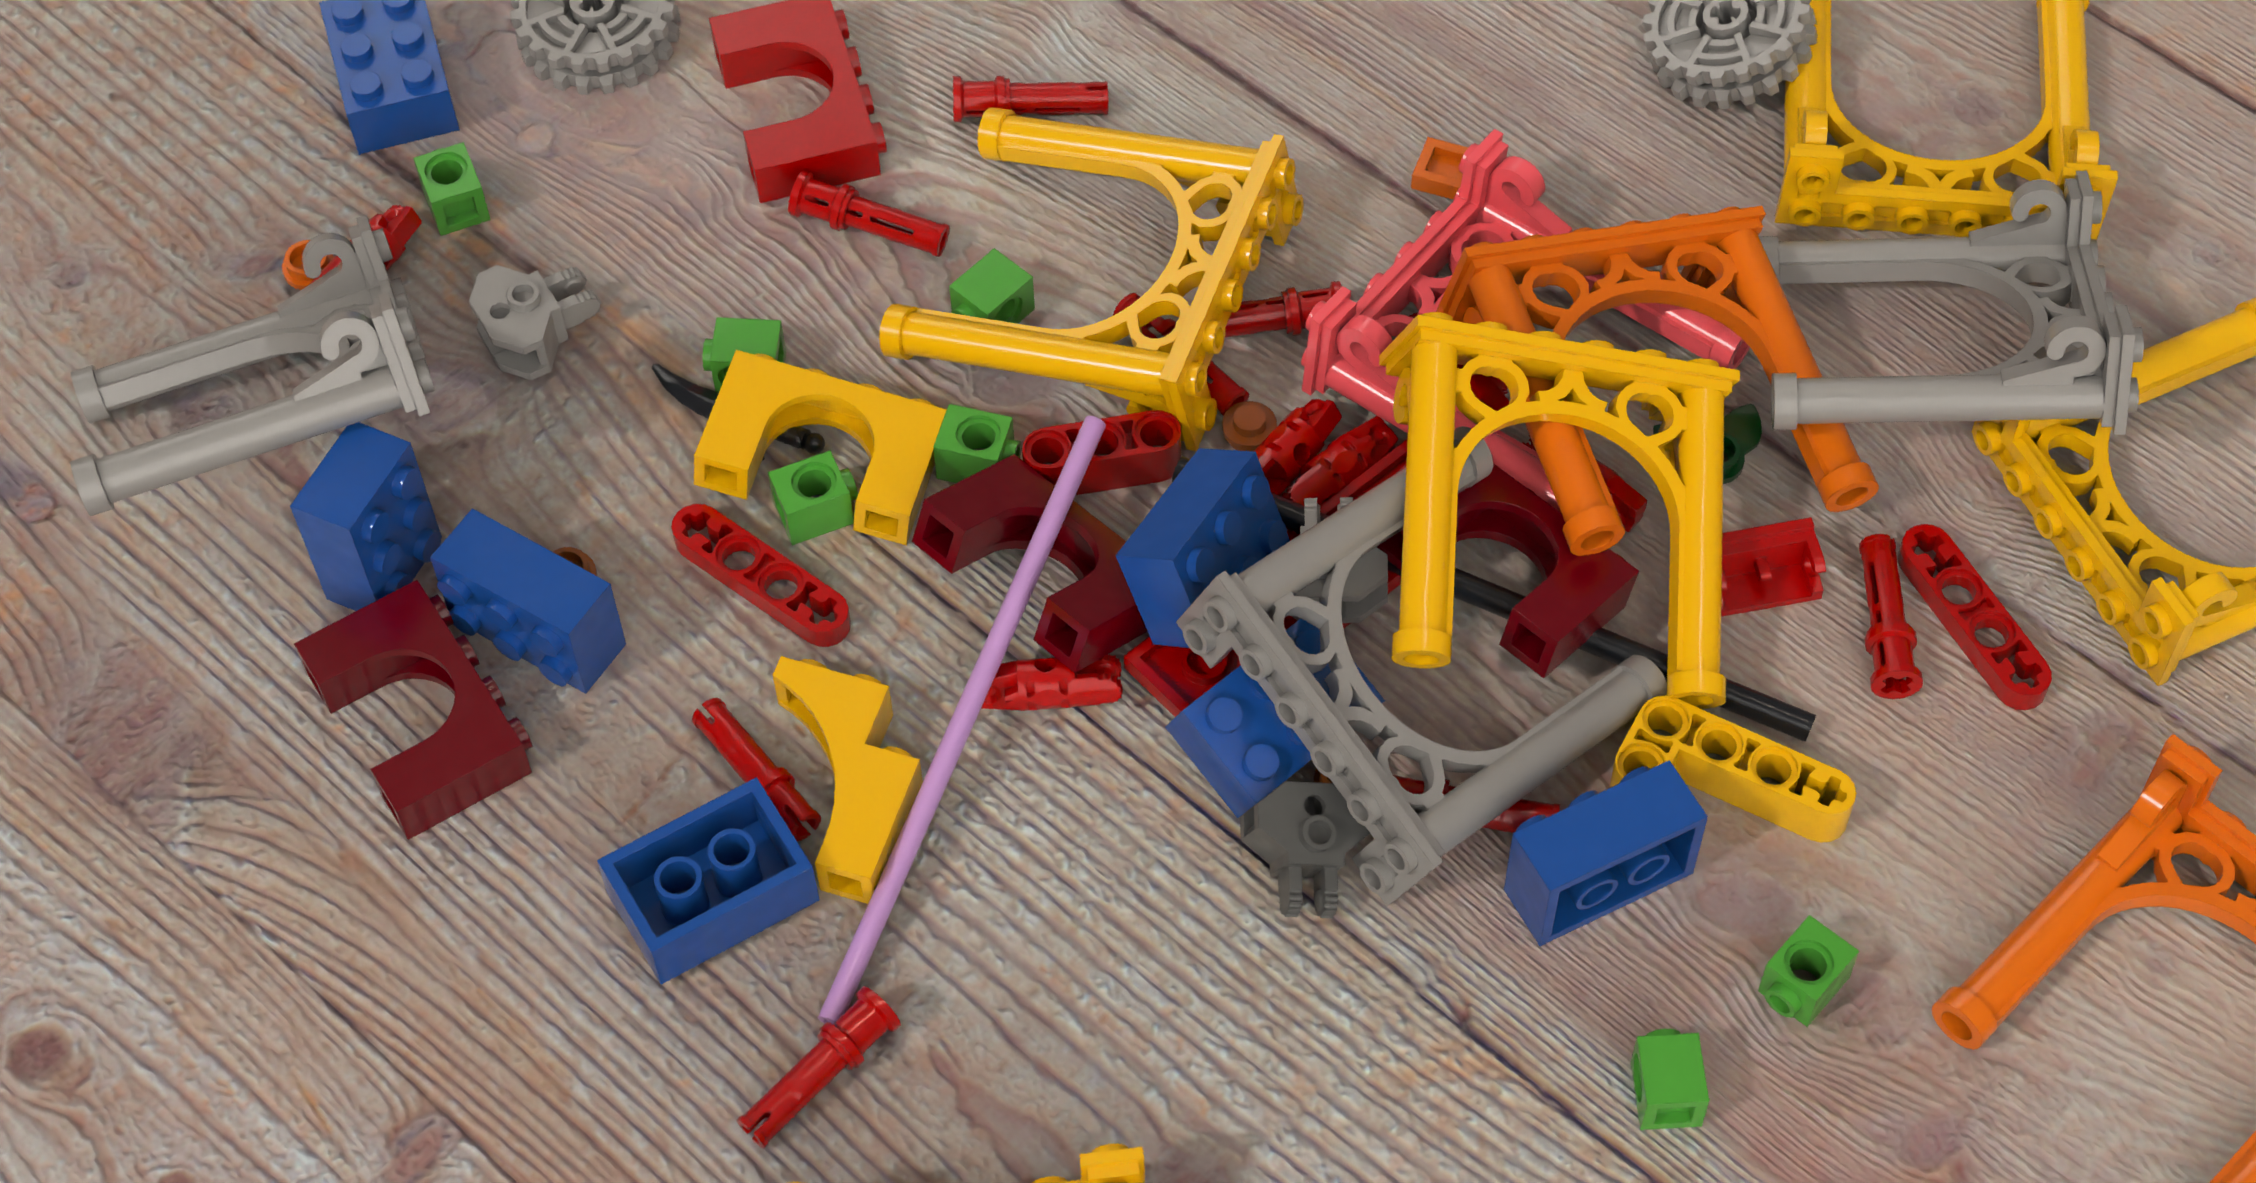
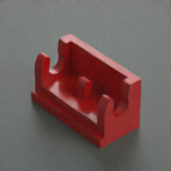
[1721,517,1826,617]

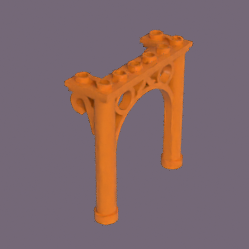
[1436,205,1879,556]
[1932,734,2256,1183]

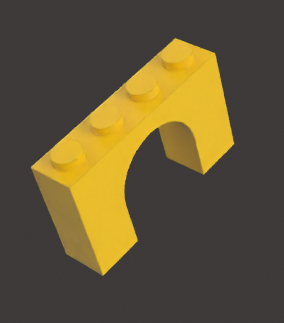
[694,349,947,545]

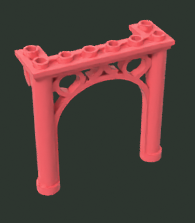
[1301,129,1750,513]

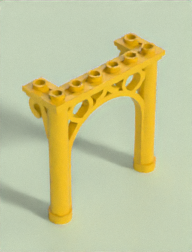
[1775,0,2118,240]
[879,107,1304,451]
[1971,297,2256,686]
[1379,312,1740,709]

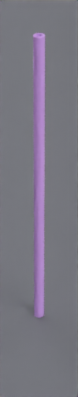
[818,416,1106,1024]

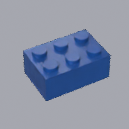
[319,0,460,154]
[290,422,442,611]
[1115,448,1290,648]
[430,508,626,694]
[1165,619,1385,818]
[1504,760,1708,946]
[597,777,820,985]

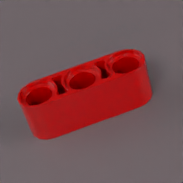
[1022,410,1181,496]

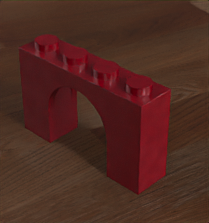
[912,454,1148,673]
[1377,463,1640,678]
[294,580,533,840]

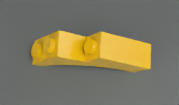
[773,656,923,904]

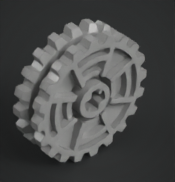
[510,0,681,95]
[1643,0,1818,109]

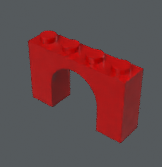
[709,0,887,203]

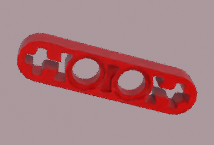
[671,504,851,647]
[1898,524,2052,710]

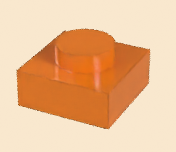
[1411,137,1468,200]

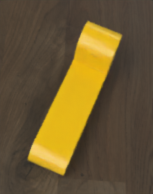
[1609,695,1857,843]

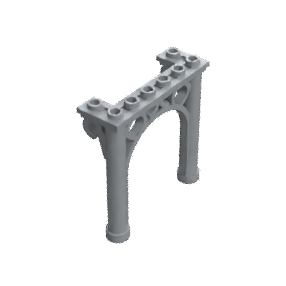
[1759,171,2144,435]
[70,215,435,516]
[1176,426,1667,906]

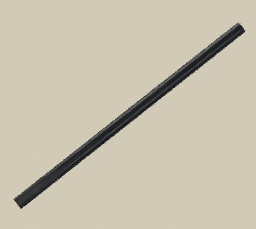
[1172,456,1816,741]

